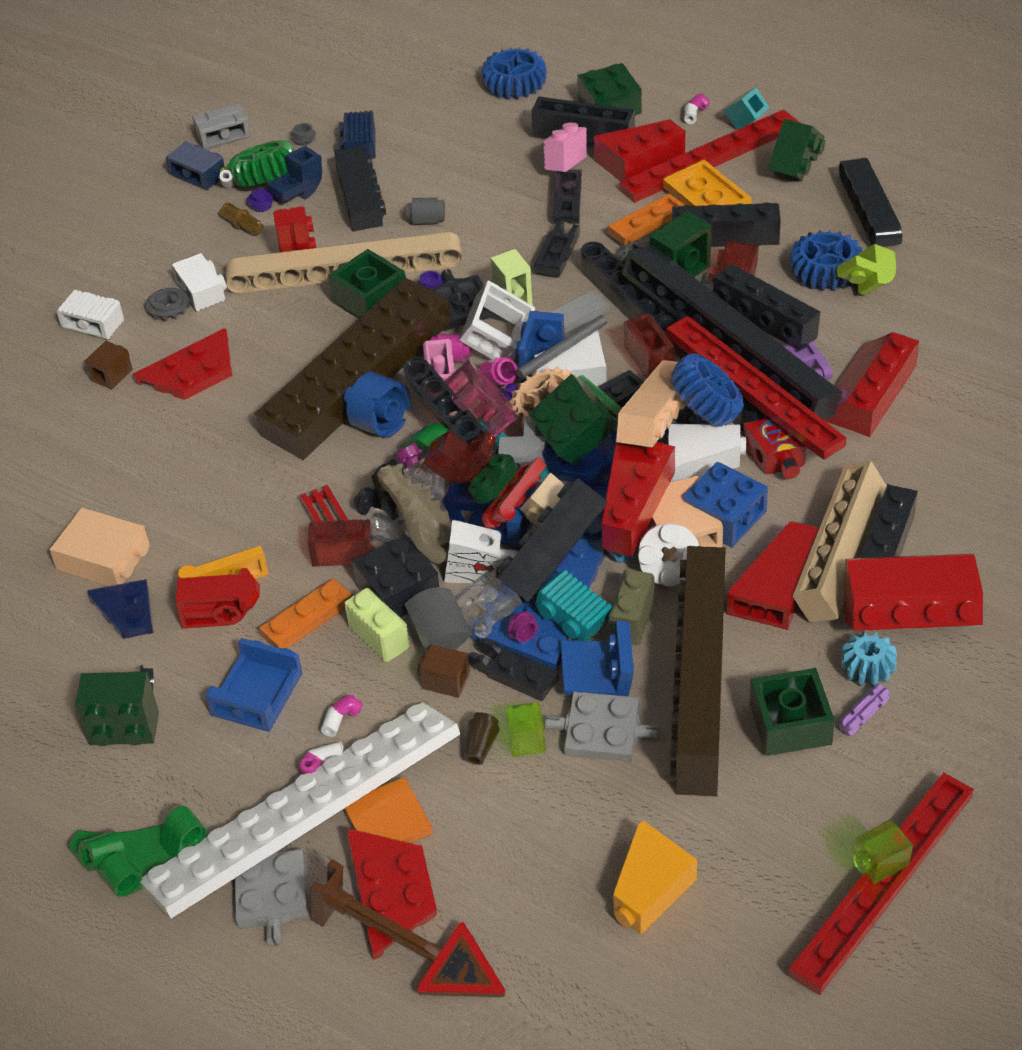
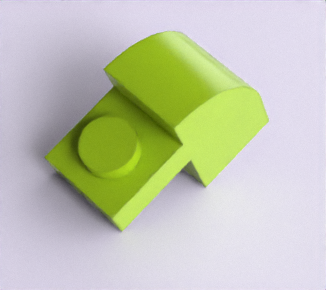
[837,244,896,295]

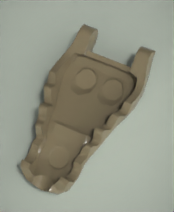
[377,463,452,564]

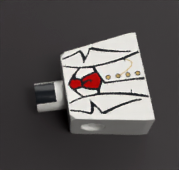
[444,520,517,583]

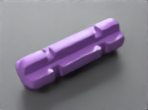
[838,684,890,736]

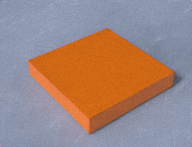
[344,777,433,843]

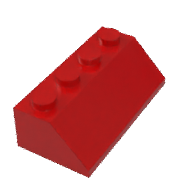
[824,332,919,437]
[845,553,983,631]

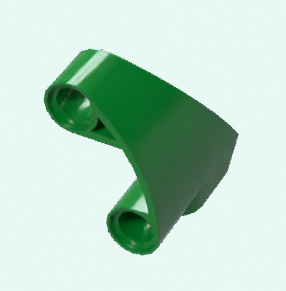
[68,806,207,897]

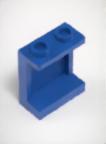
[205,638,303,732]

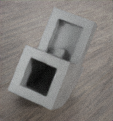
[498,416,550,470]

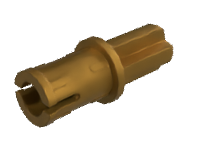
[220,202,264,235]

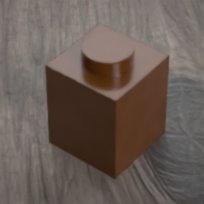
[85,341,133,390]
[417,644,470,698]

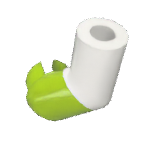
[219,165,234,188]

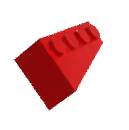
[602,442,675,557]

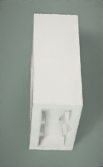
[459,280,535,361]

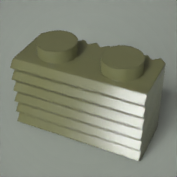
[609,569,654,646]

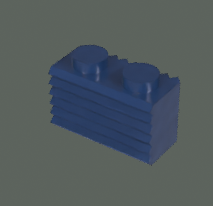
[339,110,376,158]
[165,141,225,190]

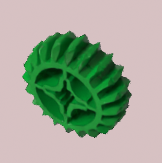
[228,140,295,187]

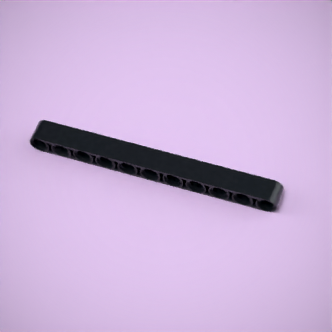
[581,242,764,432]

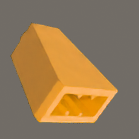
[613,820,697,935]

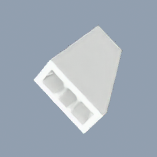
[530,330,607,387]
[668,424,746,483]

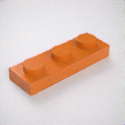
[608,193,684,245]
[259,578,353,649]

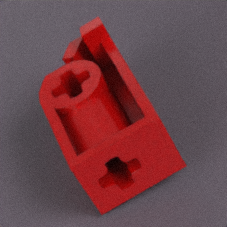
[176,568,260,629]

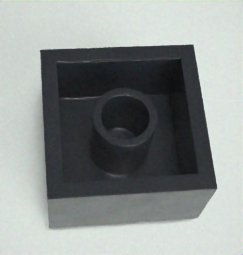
[352,534,440,618]

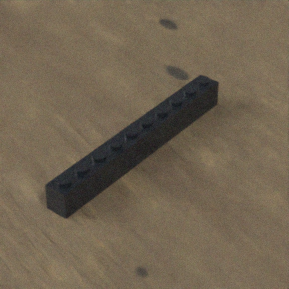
[622,245,843,420]

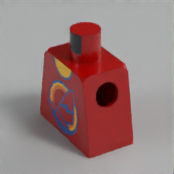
[743,418,806,479]

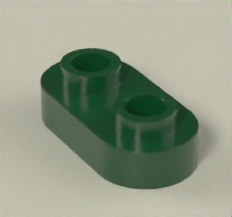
[468,454,518,504]

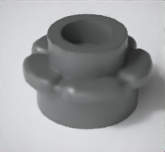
[291,123,316,145]

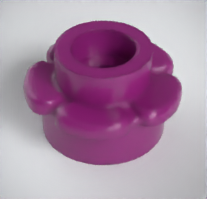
[395,443,423,468]
[507,612,538,642]

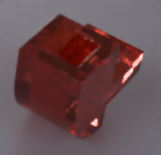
[423,430,496,483]

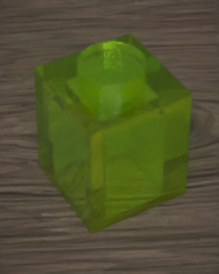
[506,702,546,757]
[852,819,913,884]

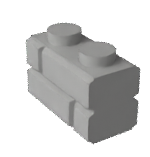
[192,103,251,149]

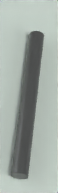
[516,315,607,380]

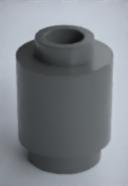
[407,197,445,224]

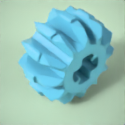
[841,631,897,686]

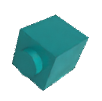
[723,87,770,129]

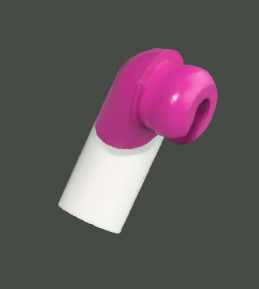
[684,94,710,124]
[321,695,363,737]
[299,741,344,774]

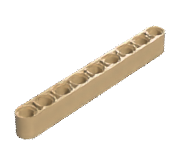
[226,232,463,293]

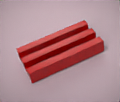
[300,485,351,540]

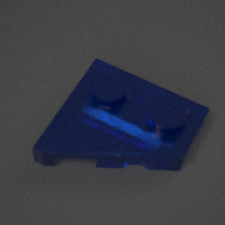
[87,579,154,639]

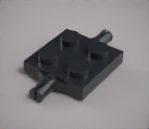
[429,269,497,330]

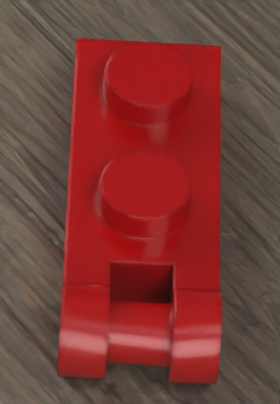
[482,456,547,529]

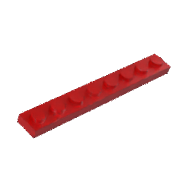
[619,109,799,203]
[666,316,847,460]
[789,772,974,995]

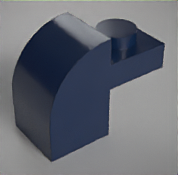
[267,145,323,202]

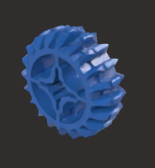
[482,47,547,99]
[790,230,862,291]
[670,353,744,427]

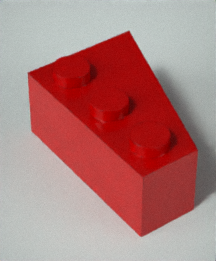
[594,119,686,182]

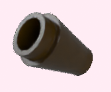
[464,712,500,765]

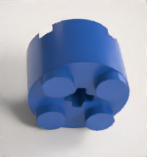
[344,371,411,437]

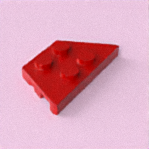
[133,328,233,400]
[347,830,437,960]

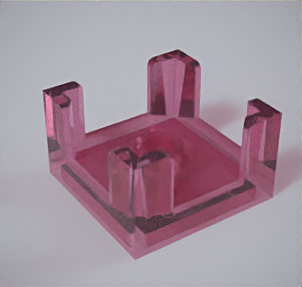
[445,359,519,439]

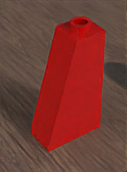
[727,521,819,630]

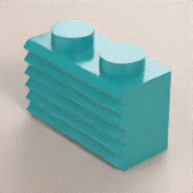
[535,569,612,641]

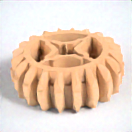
[509,366,578,432]

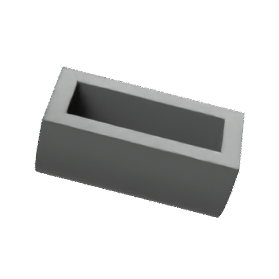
[405,587,472,651]

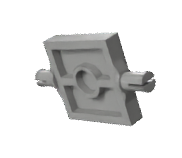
[545,692,660,762]
[235,849,309,946]

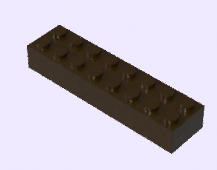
[255,277,451,460]
[670,546,726,797]

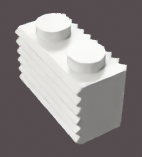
[172,253,227,311]
[57,289,124,339]

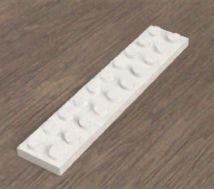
[140,702,460,919]

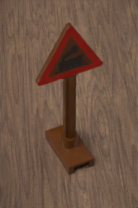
[311,859,506,997]

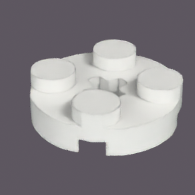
[638,523,699,587]

